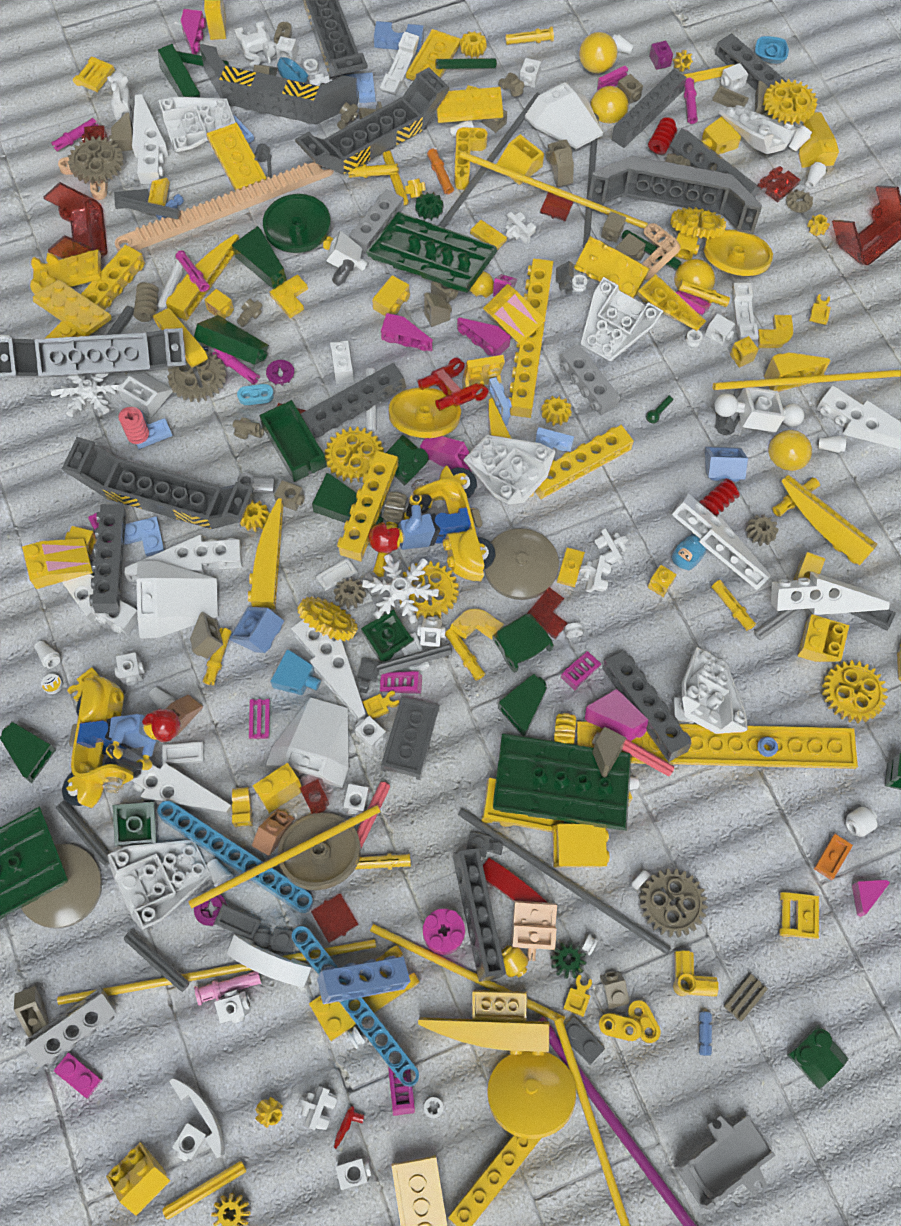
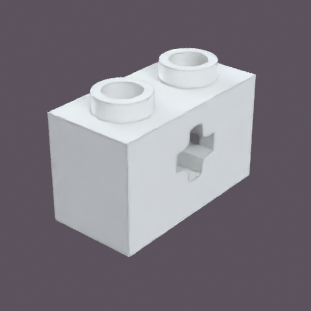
[330,341,354,385]

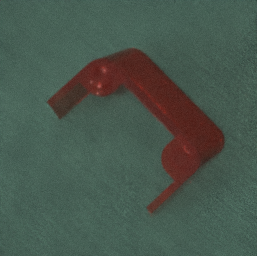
[43,182,108,259]
[832,186,901,265]

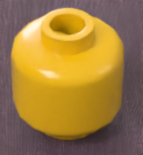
[501,945,529,978]

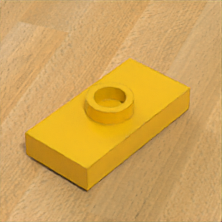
[148,178,170,206]
[470,220,507,250]
[557,547,585,588]

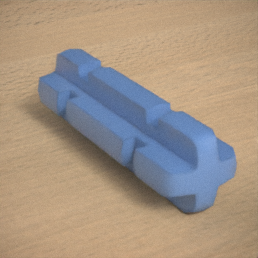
[156,194,184,221]
[699,1012,712,1056]

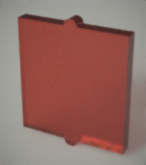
[540,192,574,221]
[311,894,359,944]

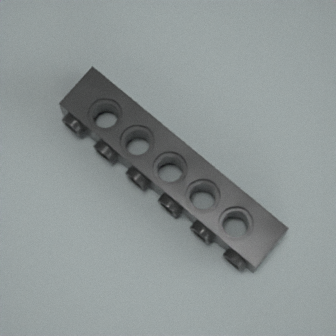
[715,33,787,90]
[611,69,686,148]
[670,128,761,197]
[301,362,407,438]
[89,504,126,613]
[603,650,692,762]
[453,848,506,982]

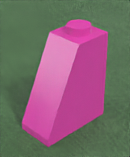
[420,436,472,472]
[585,689,648,741]

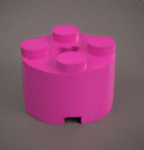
[423,909,465,955]

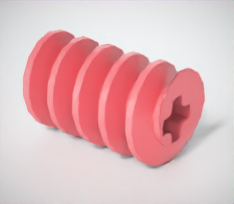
[118,407,149,444]

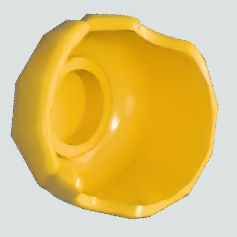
[469,271,494,298]

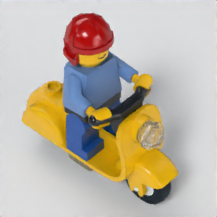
[368,465,495,582]
[62,676,181,808]

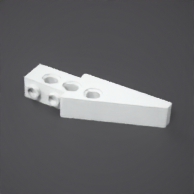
[132,94,169,184]
[817,386,901,449]
[672,494,771,590]
[125,535,242,582]
[771,572,890,615]
[62,574,138,635]
[291,619,366,722]
[122,748,232,816]

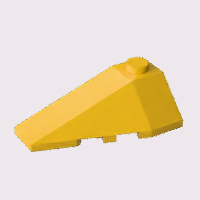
[798,112,839,168]
[637,274,706,331]

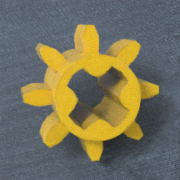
[672,50,693,72]
[404,178,426,198]
[807,214,830,236]
[255,1097,283,1128]

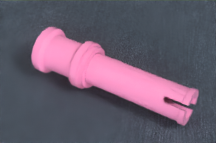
[194,971,261,1006]

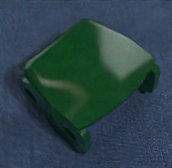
[492,614,554,673]

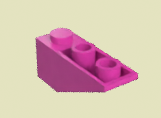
[180,9,206,55]
[381,313,433,352]
[457,317,511,356]

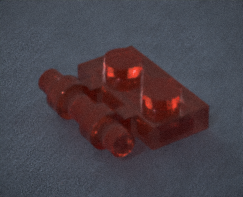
[757,166,801,203]

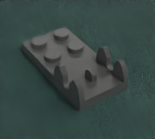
[381,696,440,780]

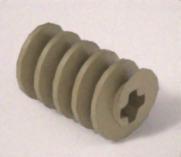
[133,282,159,322]

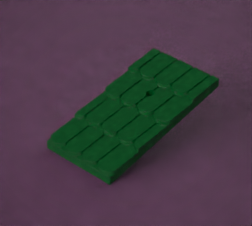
[366,212,498,293]
[493,734,632,831]
[0,806,68,920]

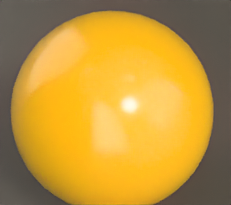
[579,32,618,73]
[590,86,629,123]
[674,259,715,290]
[768,430,812,471]

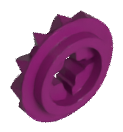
[266,360,295,386]
[194,894,227,926]

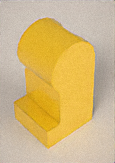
[232,787,253,827]

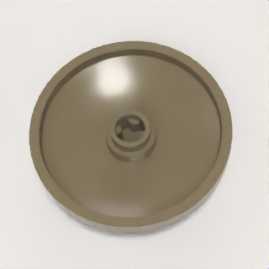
[484,528,559,600]
[278,813,361,890]
[21,844,102,929]

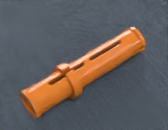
[427,148,454,195]

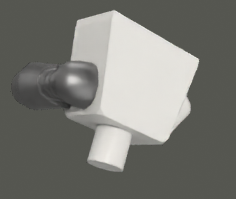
[323,231,368,286]

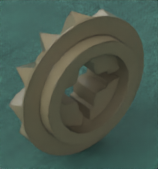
[786,189,813,213]

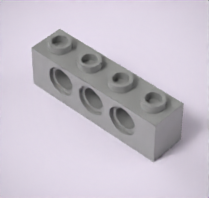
[349,189,404,255]
[560,345,620,416]
[25,987,116,1067]

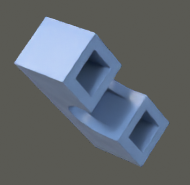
[374,21,424,52]

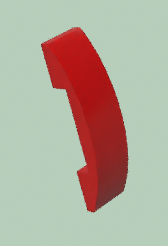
[483,858,548,903]

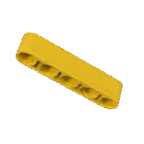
[153,307,208,368]

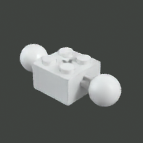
[714,387,804,432]

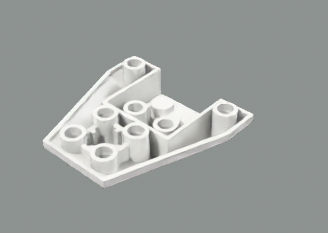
[525,82,603,149]
[158,97,236,152]
[719,105,797,154]
[581,277,663,362]
[464,435,555,504]
[137,561,218,638]
[681,647,748,734]
[266,698,349,788]
[108,840,211,930]

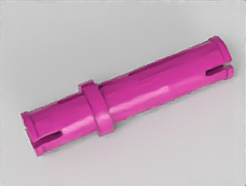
[684,78,698,124]
[51,118,98,152]
[175,250,210,292]
[213,349,260,385]

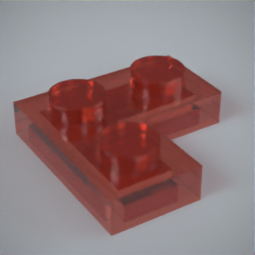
[527,587,568,640]

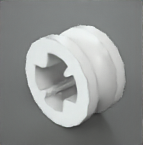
[303,59,319,75]
[571,274,587,292]
[686,329,703,347]
[565,623,583,638]
[581,934,598,956]
[346,1026,365,1049]
[424,1097,443,1118]

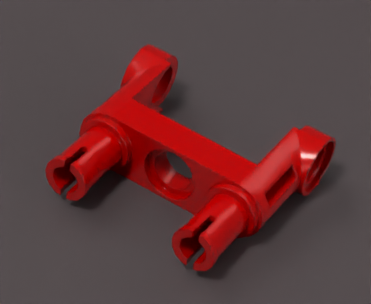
[417,357,489,411]

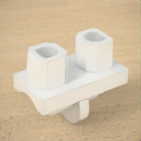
[505,212,536,244]
[594,528,628,564]
[579,555,612,593]
[298,1086,338,1130]

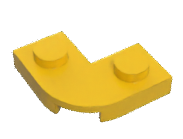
[758,315,793,348]
[450,609,504,640]

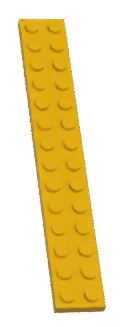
[576,721,858,769]

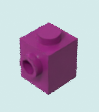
[649,40,673,70]

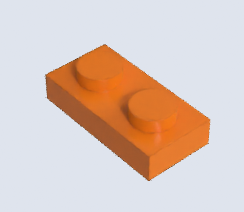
[814,834,853,881]

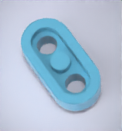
[237,384,274,405]

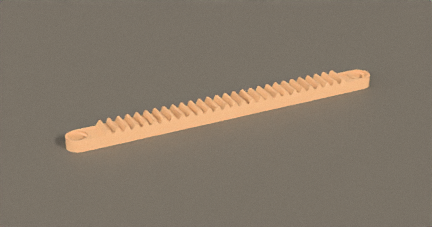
[115,162,334,252]

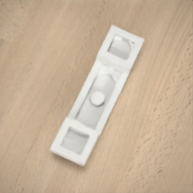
[380,31,419,94]
[733,283,759,340]
[227,933,312,987]
[169,1079,224,1158]

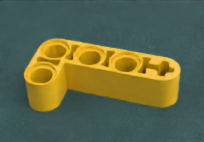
[454,127,488,190]

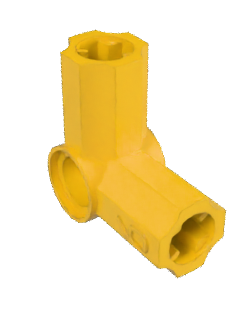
[673,951,719,997]

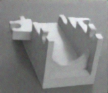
[675,1115,776,1210]

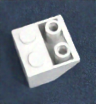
[118,373,173,417]

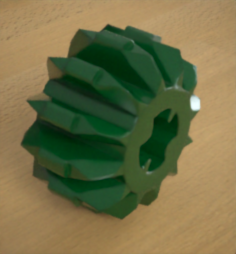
[415,192,443,221]
[550,942,587,979]

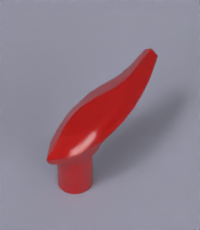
[334,1106,364,1149]

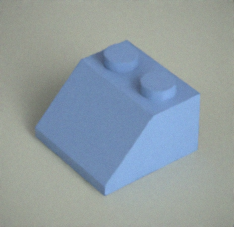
[705,447,748,482]
[229,607,284,653]

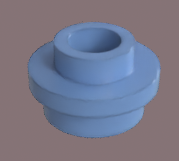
[757,737,778,757]

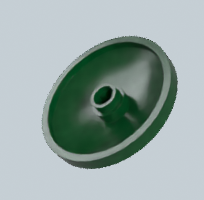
[263,194,331,253]

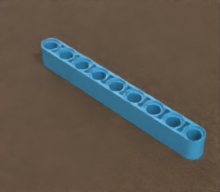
[158,801,313,913]
[292,926,419,1087]

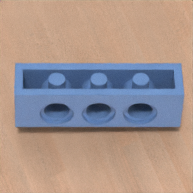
[317,956,410,1004]

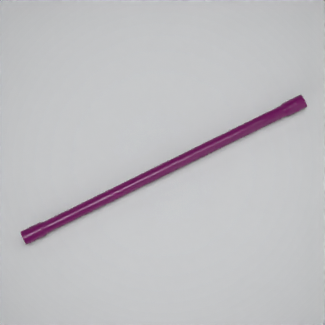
[538,1016,697,1226]

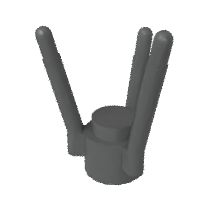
[254,144,272,178]
[715,389,740,435]

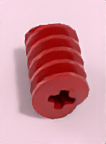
[648,117,678,155]
[699,478,740,517]

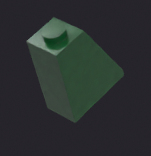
[498,674,547,737]
[0,721,56,783]

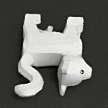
[234,21,277,68]
[107,71,134,122]

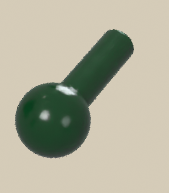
[646,395,674,424]

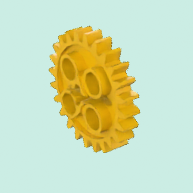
[763,79,818,125]
[670,207,726,239]
[325,426,384,483]
[399,561,459,619]
[297,596,358,641]
[822,660,888,723]

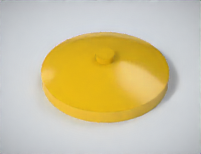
[704,229,773,276]
[388,388,461,438]
[487,1051,576,1139]

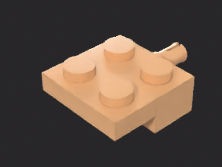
[511,901,557,961]

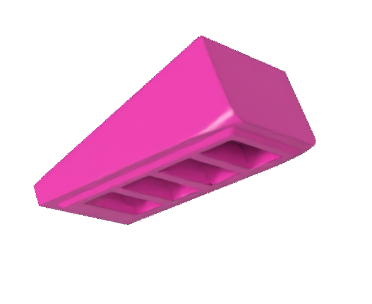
[561,651,602,691]
[380,671,422,694]
[388,1067,415,1116]

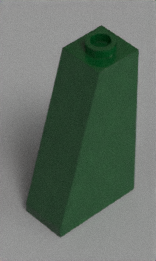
[157,44,200,98]
[231,226,287,290]
[194,315,269,365]
[312,473,384,525]

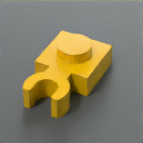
[809,294,831,325]
[67,667,100,702]
[362,691,400,720]
[563,975,592,1017]

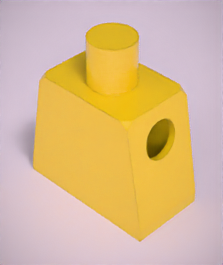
[701,116,741,155]
[794,552,825,594]

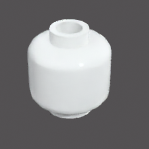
[846,806,877,837]

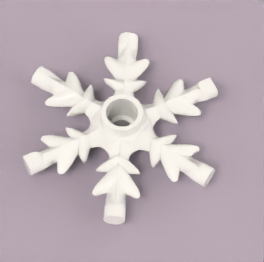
[51,374,123,417]
[362,554,439,623]

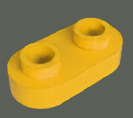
[627,1000,661,1044]
[599,1013,643,1041]

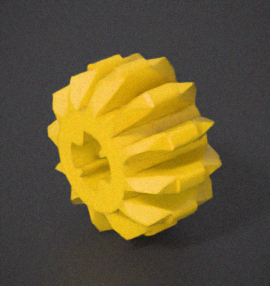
[460,31,487,58]
[541,395,572,426]
[240,500,270,532]
[554,713,576,745]
[211,1193,251,1226]

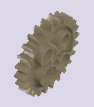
[68,136,124,185]
[167,351,227,403]
[639,868,708,938]

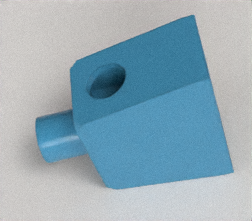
[270,650,321,695]

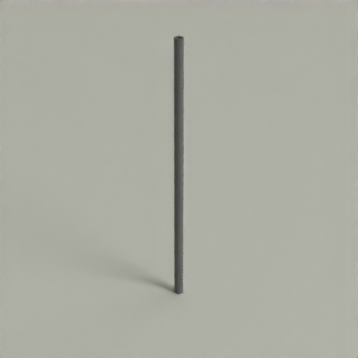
[438,92,541,228]
[582,113,599,251]
[458,808,671,955]

